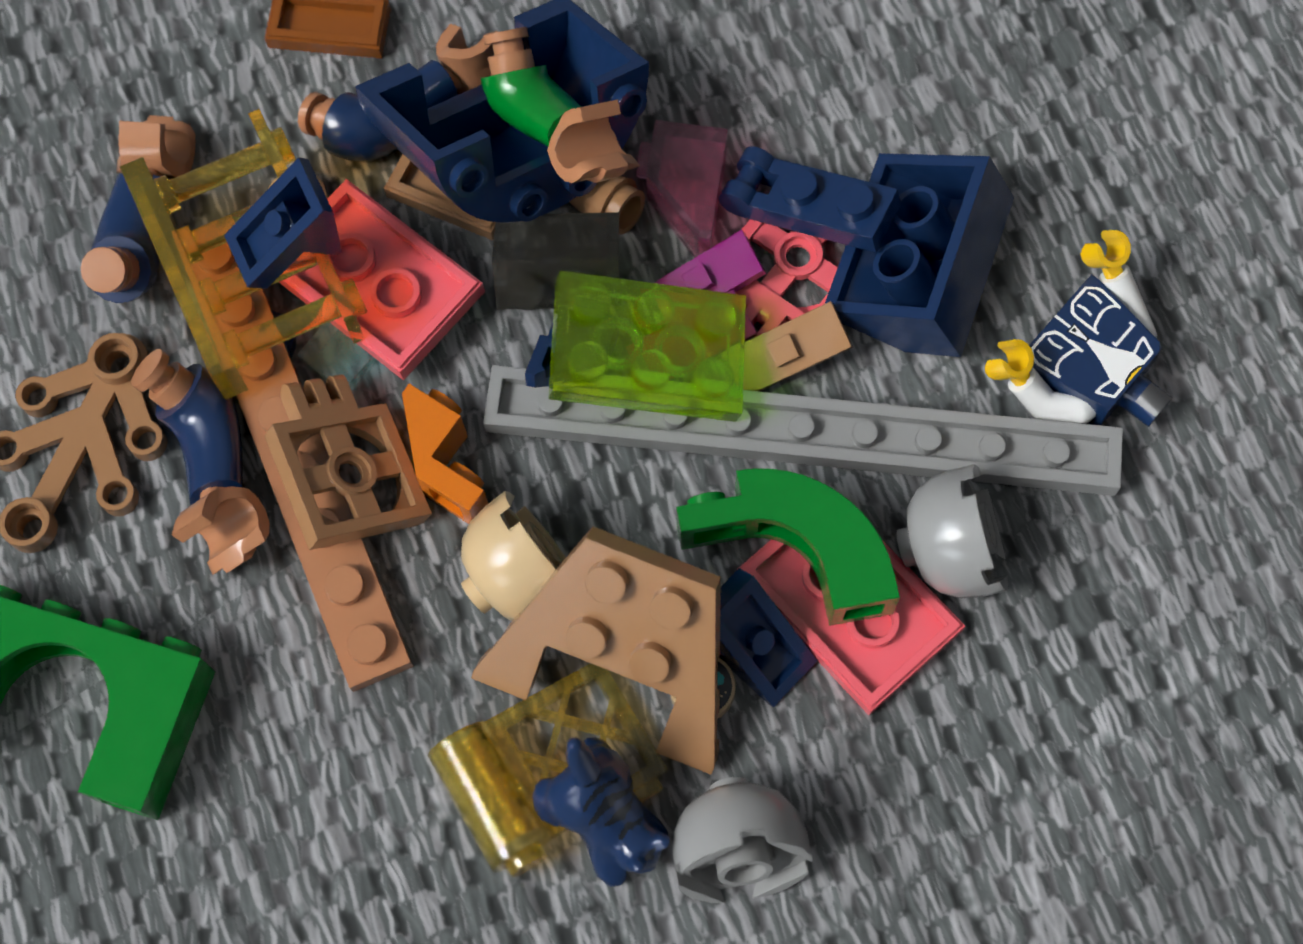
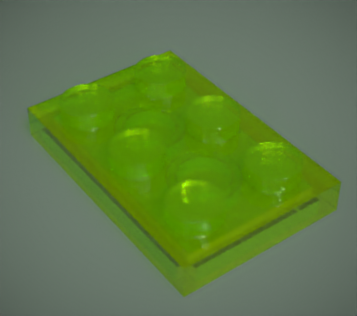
[548,270,746,422]

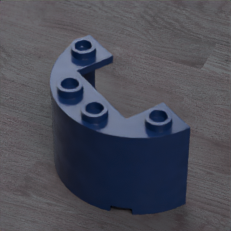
[355,0,649,223]

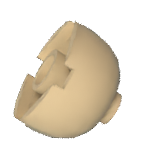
[461,491,566,621]

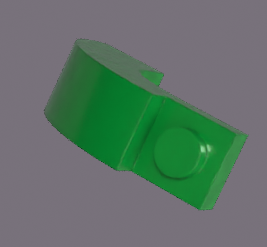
[676,468,900,626]

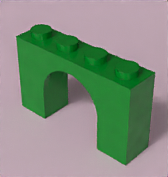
[0,585,216,821]

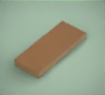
[719,301,853,392]

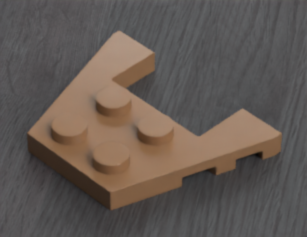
[471,526,721,775]

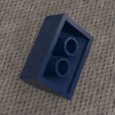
[825,153,1014,357]

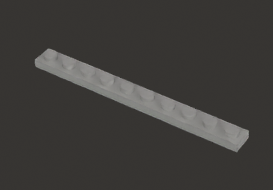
[483,365,1123,496]

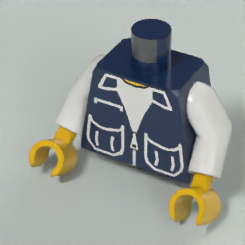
[985,230,1173,427]

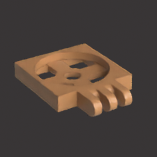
[265,374,432,550]

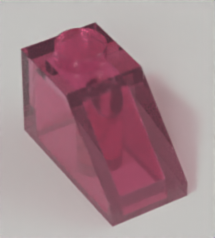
[637,120,728,258]

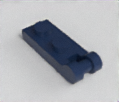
[718,146,901,253]

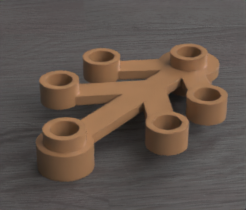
[0,333,168,553]

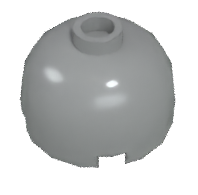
[897,464,1008,599]
[673,777,813,903]

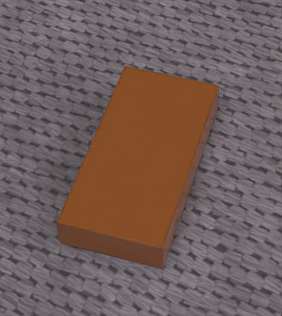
[264,0,391,59]

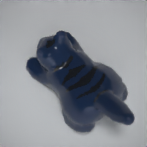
[532,737,670,887]

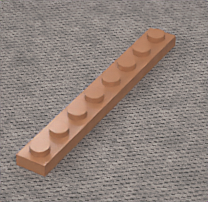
[177,220,414,692]

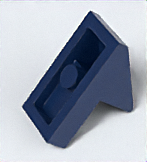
[224,157,342,289]
[719,568,817,707]

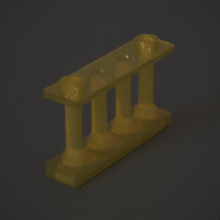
[120,109,368,400]

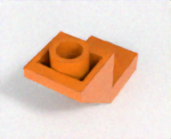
[402,383,489,524]

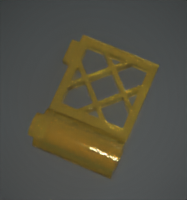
[427,663,668,877]

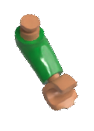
[480,27,640,183]

